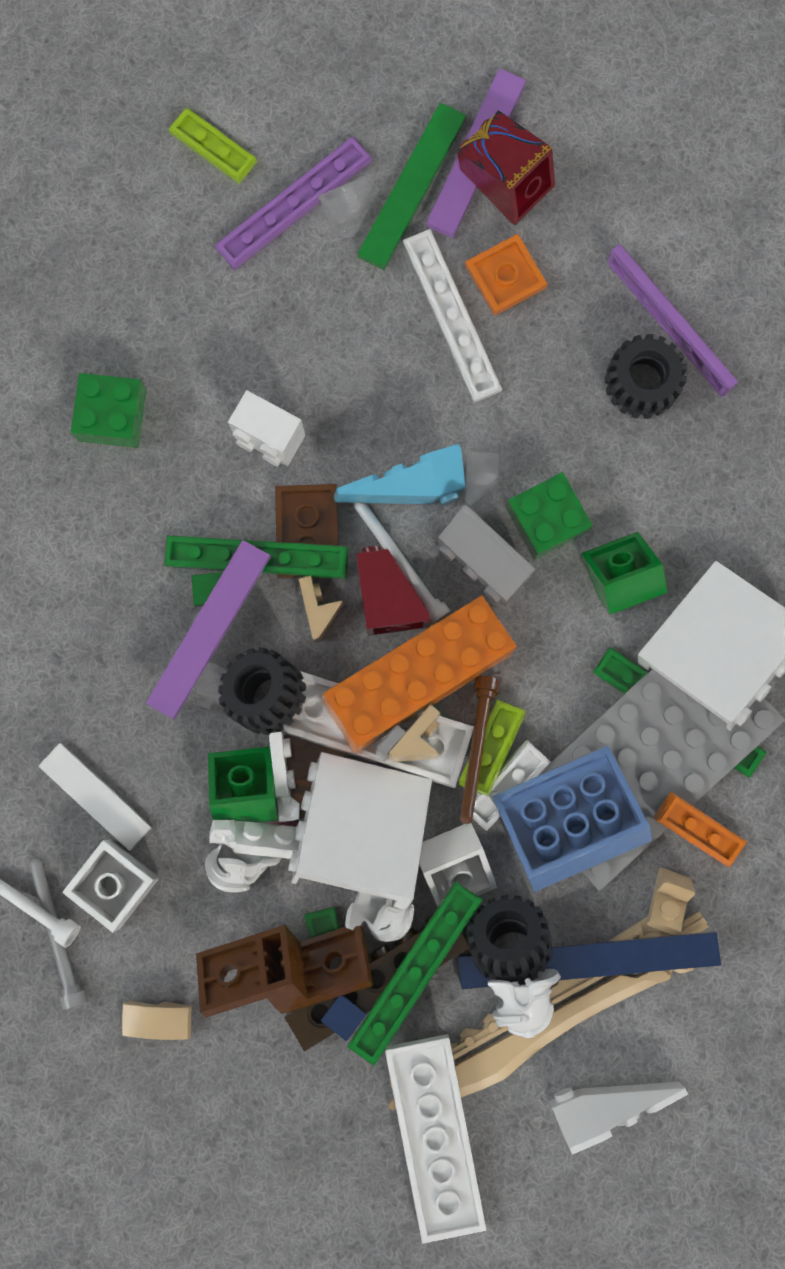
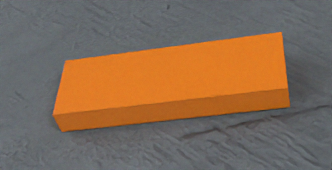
[653,792,747,868]

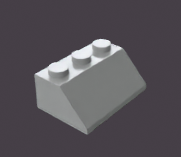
[437,504,535,605]

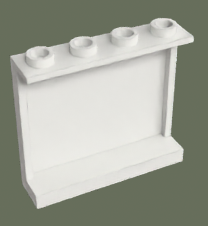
[638,561,785,731]
[288,752,432,910]

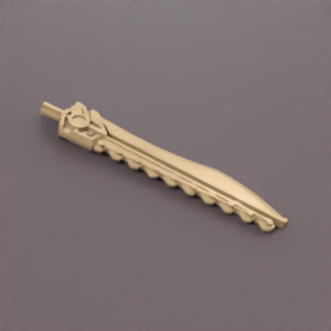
[389,911,709,1111]

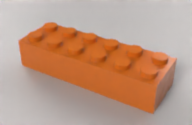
[321,595,517,754]

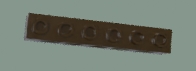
[284,913,470,1052]

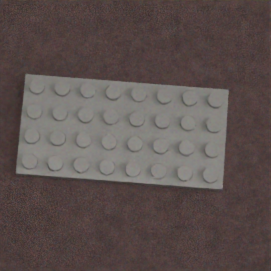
[539,669,785,891]

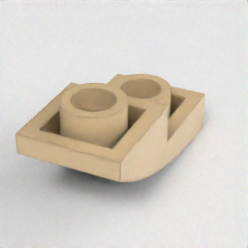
[122,1000,192,1040]

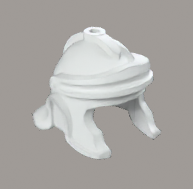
[205,844,281,892]
[345,891,414,942]
[488,969,561,1038]

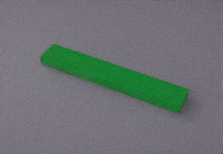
[357,102,466,270]
[164,535,349,579]
[592,647,767,778]
[347,881,483,1066]

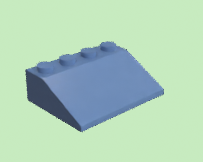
[492,746,652,892]

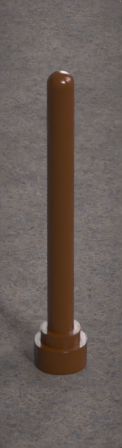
[460,676,500,824]

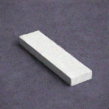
[38,743,152,851]

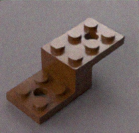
[196,925,373,1018]

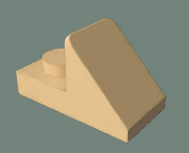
[299,576,343,643]
[388,704,440,762]
[646,867,695,935]

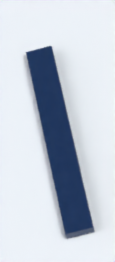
[458,931,721,989]

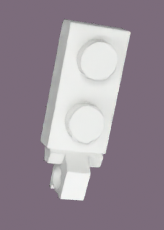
[269,732,300,822]
[209,820,299,859]

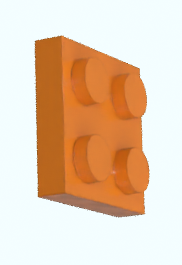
[465,234,548,316]

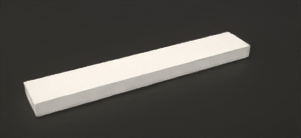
[403,229,502,403]

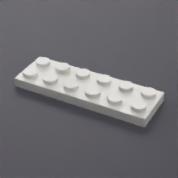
[280,671,474,788]
[385,1034,487,1244]

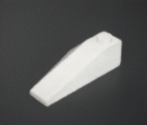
[549,1082,688,1155]

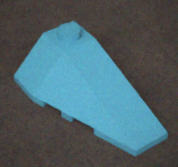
[334,444,466,505]

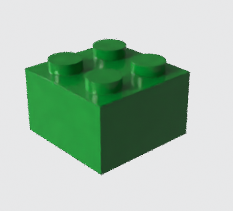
[70,373,146,448]
[505,472,593,560]
[208,746,278,823]

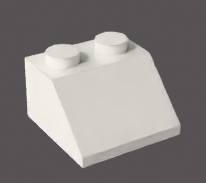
[419,823,497,908]

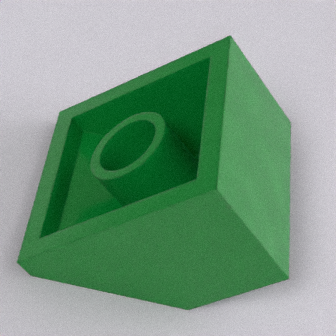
[581,531,667,615]

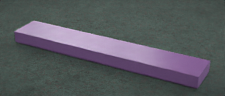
[426,68,526,238]
[215,136,372,271]
[607,244,738,396]
[146,540,271,720]

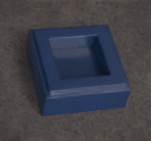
[321,995,367,1041]

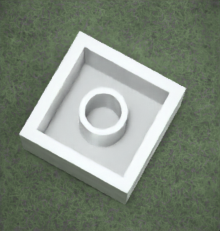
[228,390,305,467]
[62,839,160,933]

